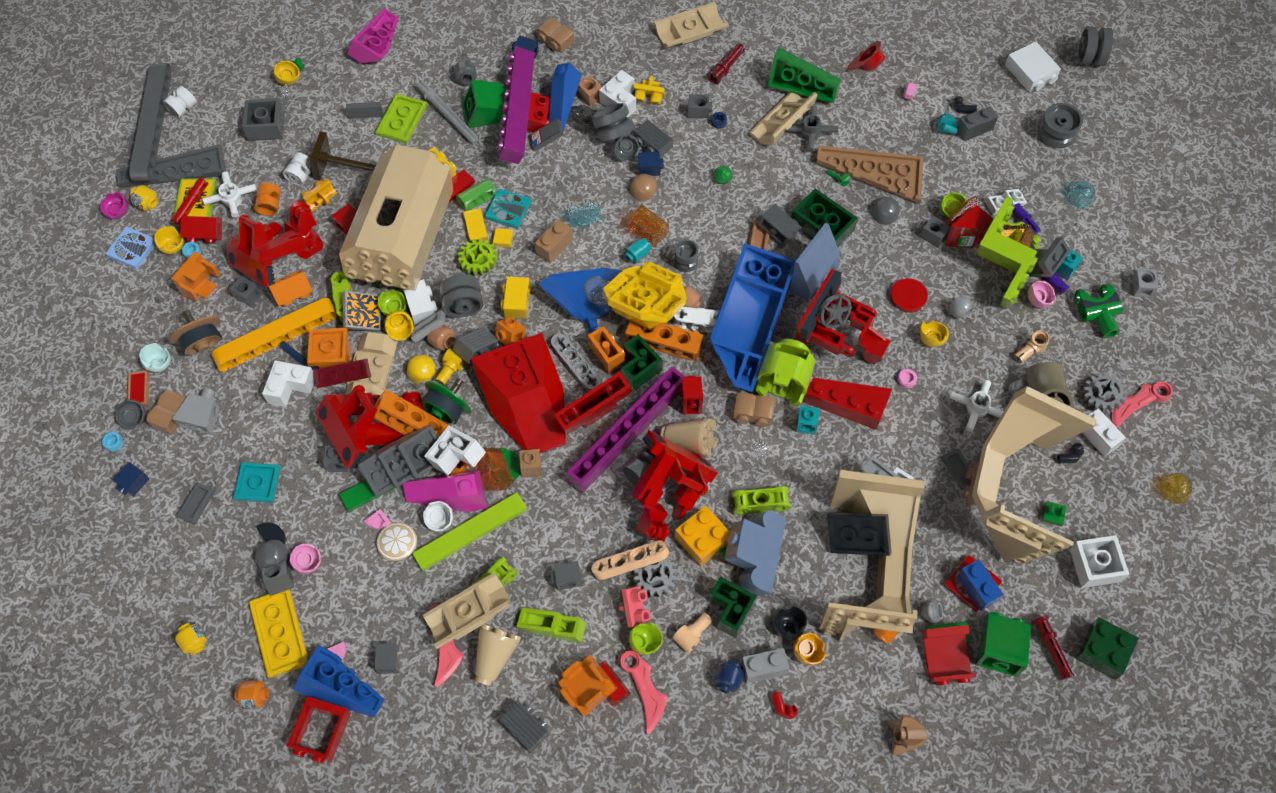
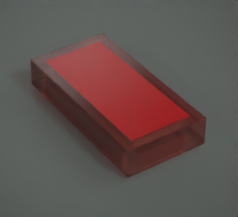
[944,196,979,226]
[599,660,631,708]

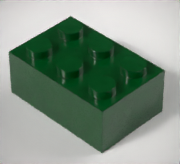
[791,188,858,247]

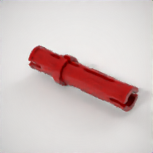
[170,177,209,227]

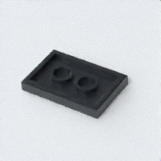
[827,512,892,556]

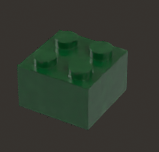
[1076,617,1139,680]

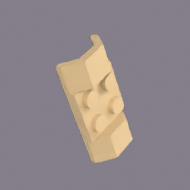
[654,2,728,48]
[749,92,817,146]
[345,332,398,395]
[423,572,511,649]

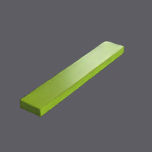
[412,493,528,571]

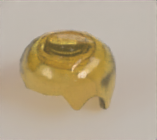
[1160,473,1192,504]

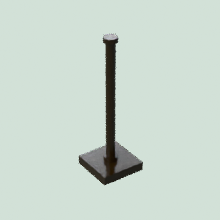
[310,131,376,181]

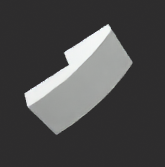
[984,189,1027,215]

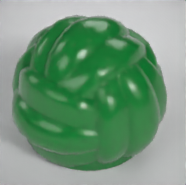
[714,165,733,184]

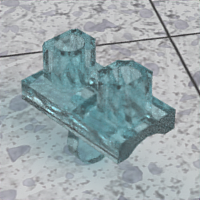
[567,202,602,228]

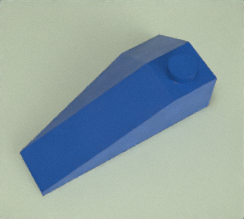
[549,62,582,131]
[293,645,385,718]

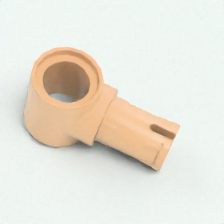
[1014,330,1050,364]
[673,613,712,653]

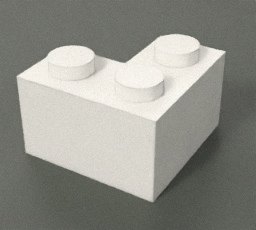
[599,70,636,117]
[262,361,315,407]
[424,426,486,475]

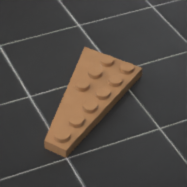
[816,145,923,204]

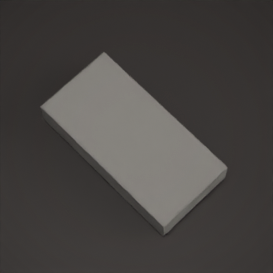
[411,310,446,343]

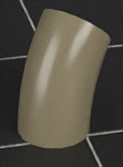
[1026,362,1074,408]

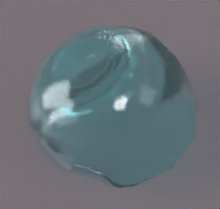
[1067,181,1095,208]

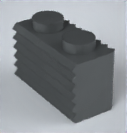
[957,106,998,141]
[634,119,673,158]
[758,204,802,247]
[453,327,498,364]
[499,701,549,753]

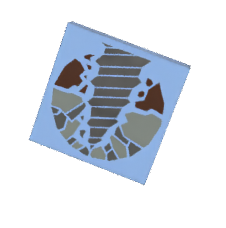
[106,227,156,270]

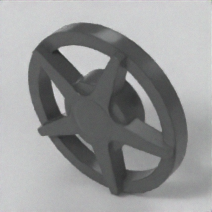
[819,294,852,329]

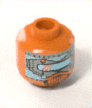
[235,680,270,709]

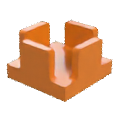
[171,251,220,302]
[307,328,351,368]
[558,655,617,716]

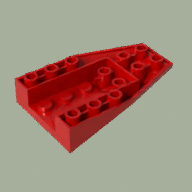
[470,332,566,454]

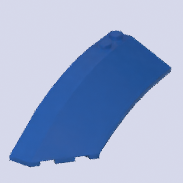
[710,243,796,393]

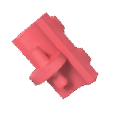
[618,586,651,627]

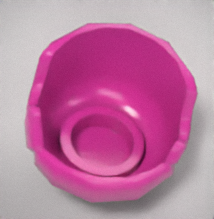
[100,191,129,219]

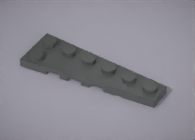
[116,144,227,187]

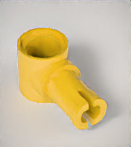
[435,348,467,386]

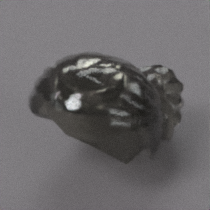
[568,105,598,130]

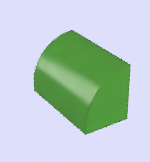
[456,179,496,211]

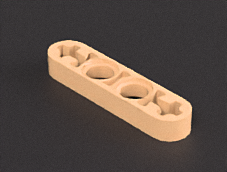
[591,540,669,580]

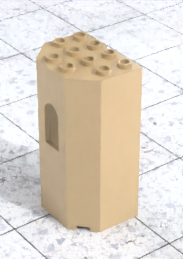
[339,145,453,291]

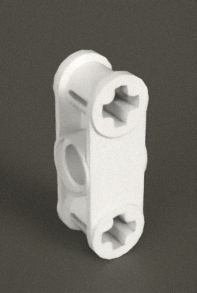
[673,307,720,333]

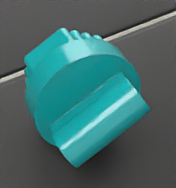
[937,112,958,134]

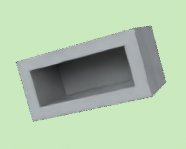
[741,648,790,684]

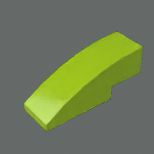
[516,607,587,643]

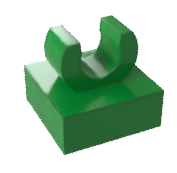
[1042,501,1067,527]

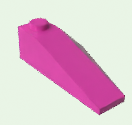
[348,8,399,63]
[403,470,487,512]

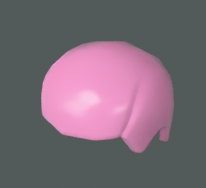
[1028,281,1056,308]
[290,543,321,575]

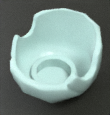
[139,343,171,373]

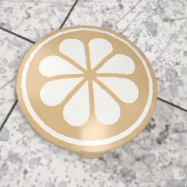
[377,522,417,561]

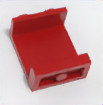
[922,625,977,685]

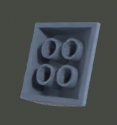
[790,223,840,301]

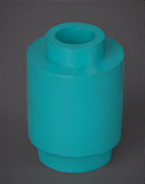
[624,238,652,264]

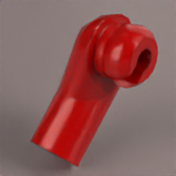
[771,691,798,719]

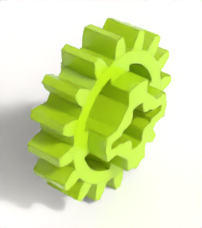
[458,238,498,276]

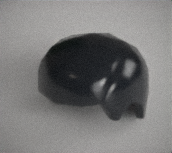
[774,606,807,639]

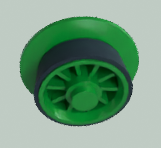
[420,378,472,425]

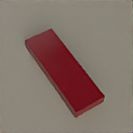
[313,359,371,389]

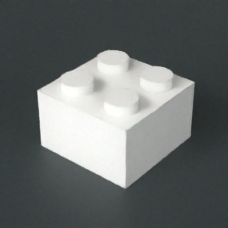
[1070,535,1129,588]

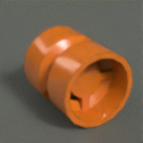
[254,183,281,216]

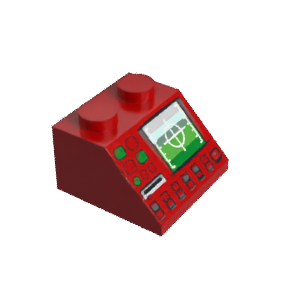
[945,205,993,248]

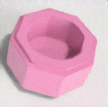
[904,82,917,100]

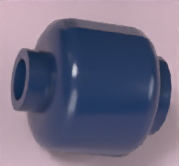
[714,660,745,694]

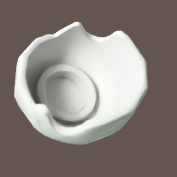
[423,501,454,532]

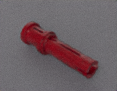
[707,43,745,85]
[1030,615,1074,680]

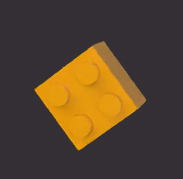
[675,506,730,567]

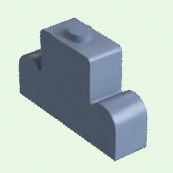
[725,511,786,596]

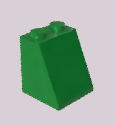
[462,80,507,128]
[975,612,1031,677]

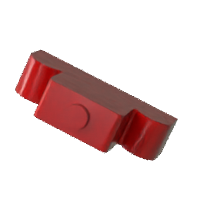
[554,372,632,434]

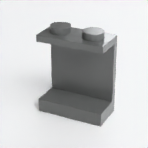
[1014,237,1070,277]

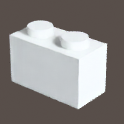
[404,279,438,325]
[1083,408,1126,457]

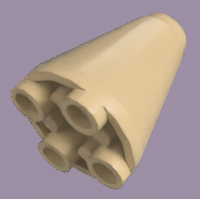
[661,418,717,458]
[475,624,521,686]

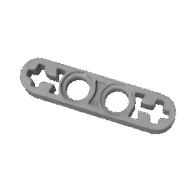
[551,334,600,392]

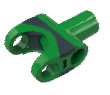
[1075,283,1123,338]

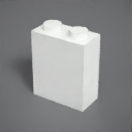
[1005,42,1061,93]

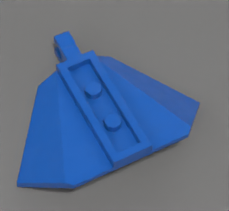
[539,268,622,333]

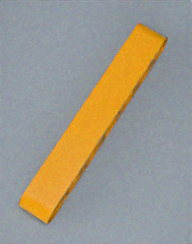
[211,298,338,372]

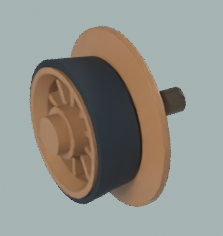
[169,310,222,355]

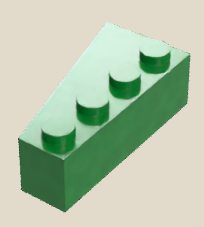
[768,47,841,103]

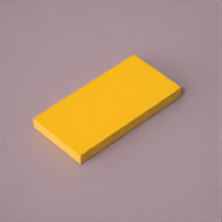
[249,589,309,679]

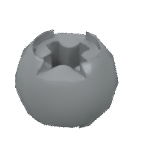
[949,296,973,319]

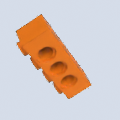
[625,320,704,362]
[374,389,450,438]

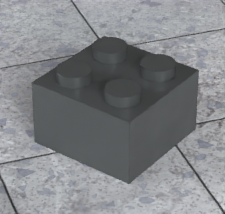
[242,98,285,141]

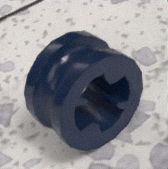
[711,112,727,129]

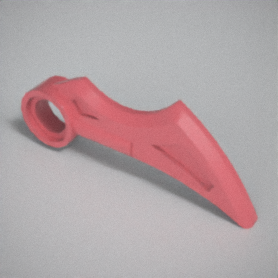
[1111,381,1173,429]
[429,604,464,687]
[620,651,667,734]

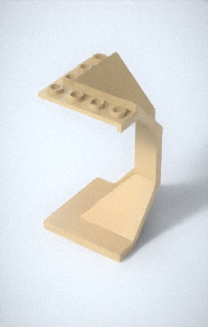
[972,386,1097,564]
[819,470,925,641]

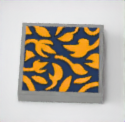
[342,291,381,332]

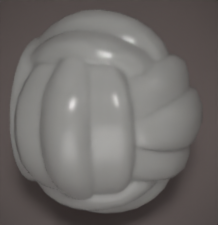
[1008,379,1028,397]
[921,599,943,623]

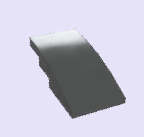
[356,425,438,497]

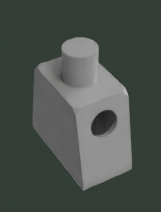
[173,388,220,435]

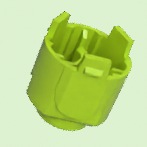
[756,339,816,407]

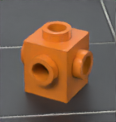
[495,317,526,345]

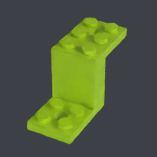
[977,196,1038,309]

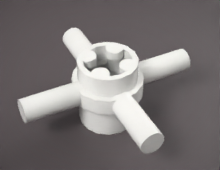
[203,172,257,218]
[949,380,1004,432]

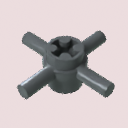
[786,105,839,152]

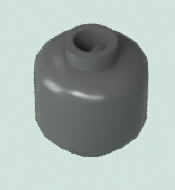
[454,60,477,85]

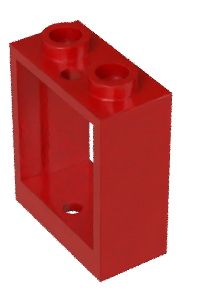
[287,696,351,764]

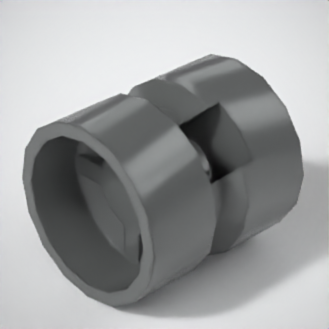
[675,239,698,273]

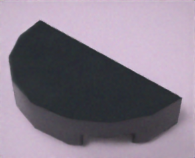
[256,523,287,546]

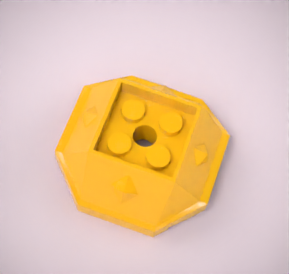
[603,262,687,329]

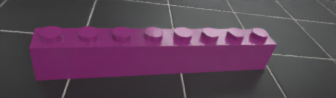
[497,46,535,165]
[567,366,686,494]

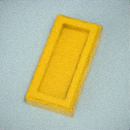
[463,208,488,243]

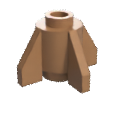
[888,715,928,755]

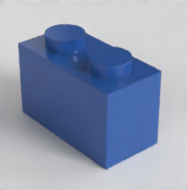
[957,559,1004,611]

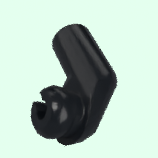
[953,96,977,114]

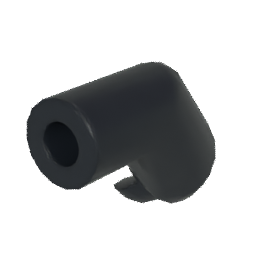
[1057,443,1084,464]

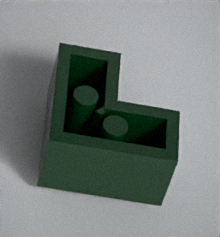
[621,334,663,392]
[710,576,757,638]

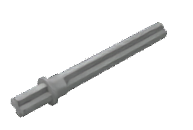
[416,81,478,145]

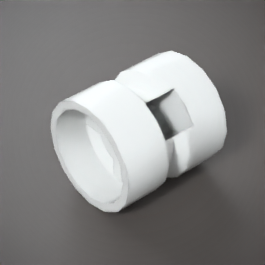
[162,86,196,119]
[283,153,312,186]

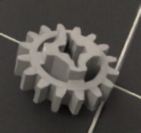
[1083,372,1128,413]
[634,557,678,598]

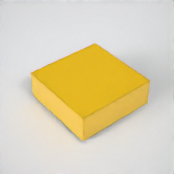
[493,228,514,248]

